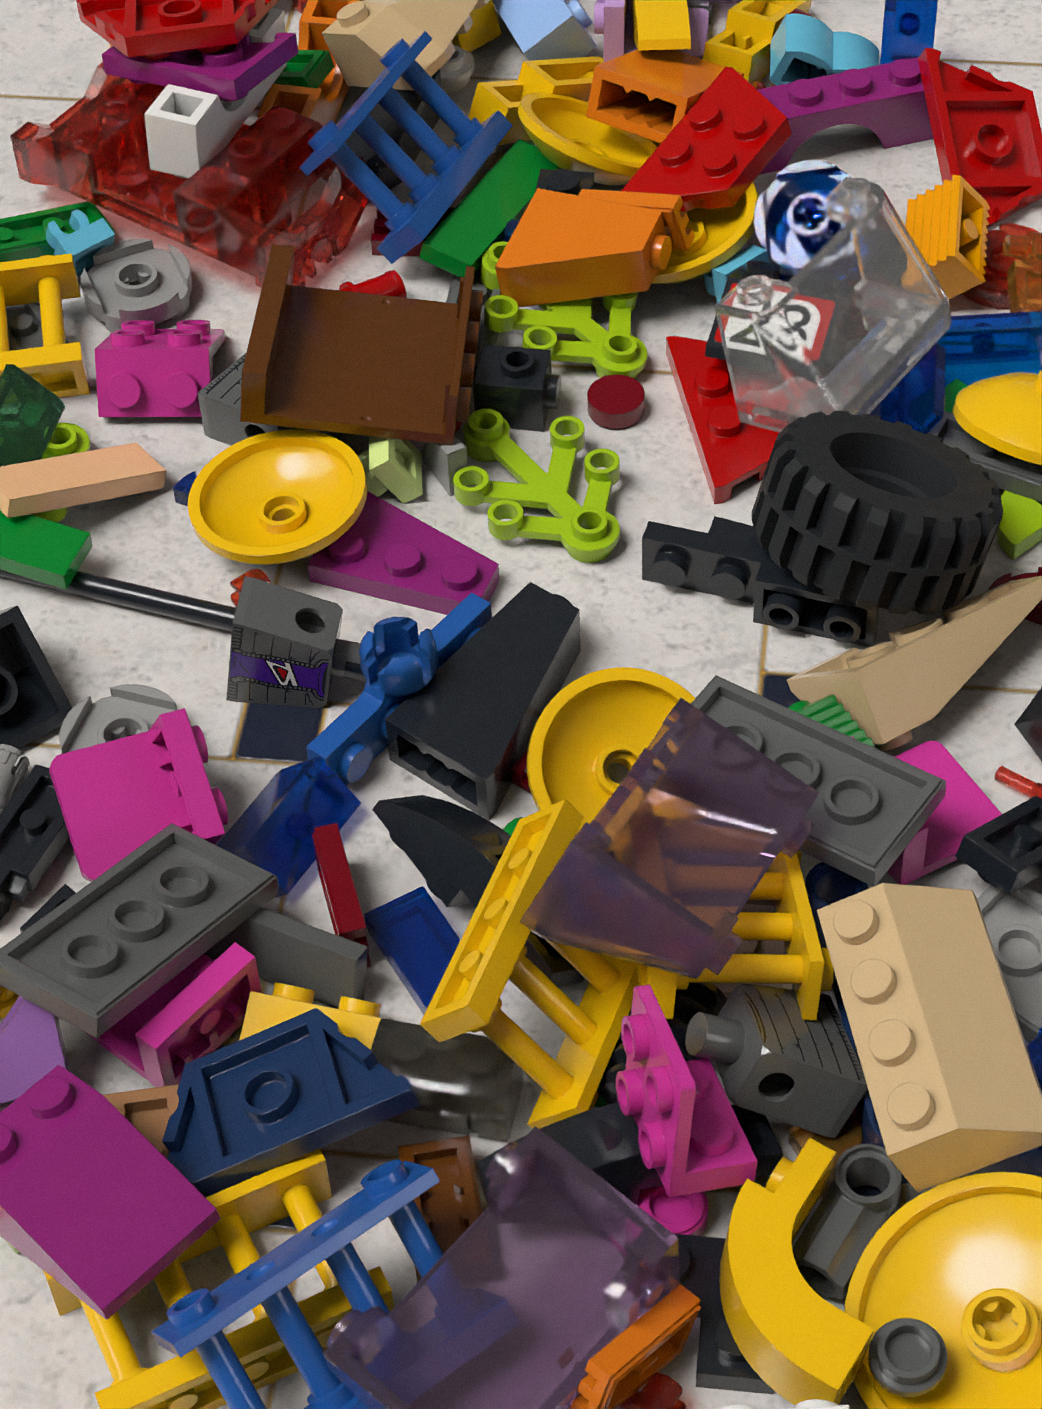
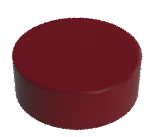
[587,375,645,429]

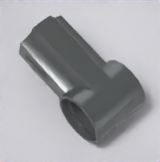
[792,1144,902,1300]

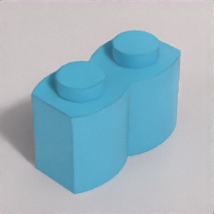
[770,13,880,86]

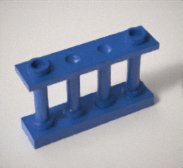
[299,31,513,264]
[151,1159,519,1409]

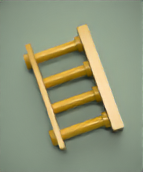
[0,253,90,406]
[420,799,639,1131]
[619,799,833,1020]
[43,1149,397,1409]

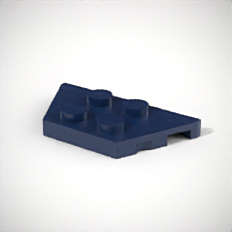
[162,1008,421,1197]

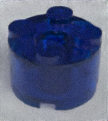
[754,160,877,284]

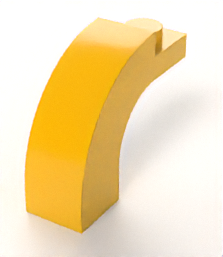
[719,1137,874,1406]

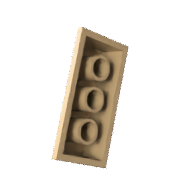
[817,883,1042,1193]

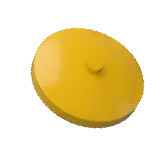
[844,1172,1042,1409]

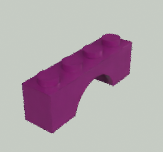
[757,57,933,175]

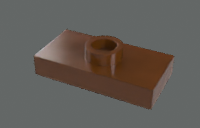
[398,1135,491,1287]

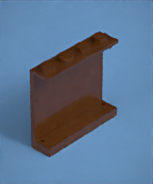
[240,244,483,445]

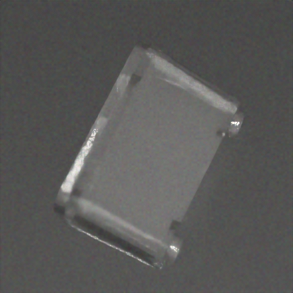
[714,177,952,433]

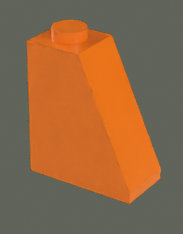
[495,188,672,307]

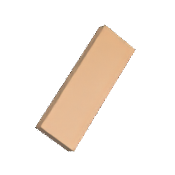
[0,442,166,518]

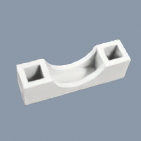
[145,8,287,181]

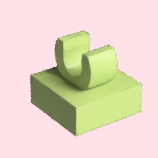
[358,436,423,504]

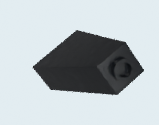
[385,582,581,821]

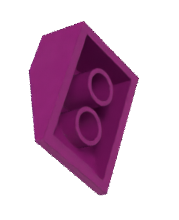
[0,1064,221,1320]

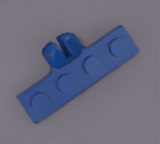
[306,592,492,799]

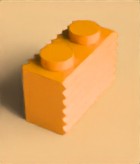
[896,175,990,310]

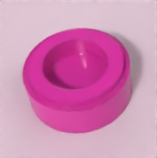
[635,1186,708,1236]

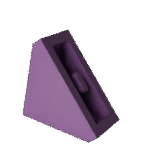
[0,996,70,1103]

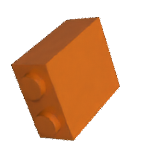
[586,49,745,143]

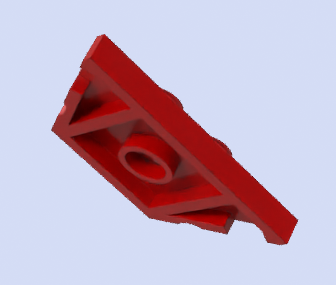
[76,0,279,60]
[918,48,1042,228]
[621,66,792,212]
[666,336,810,504]

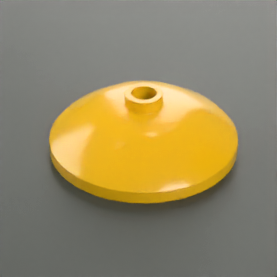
[518,92,661,186]
[652,182,760,284]
[953,370,1042,465]
[188,429,367,565]
[527,667,714,864]

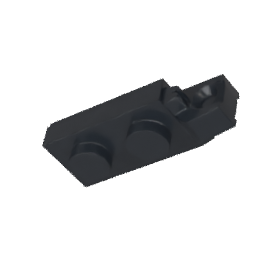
[0,765,70,921]

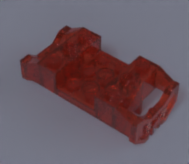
[10,62,368,288]

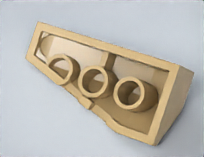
[322,0,489,90]
[787,576,1042,752]

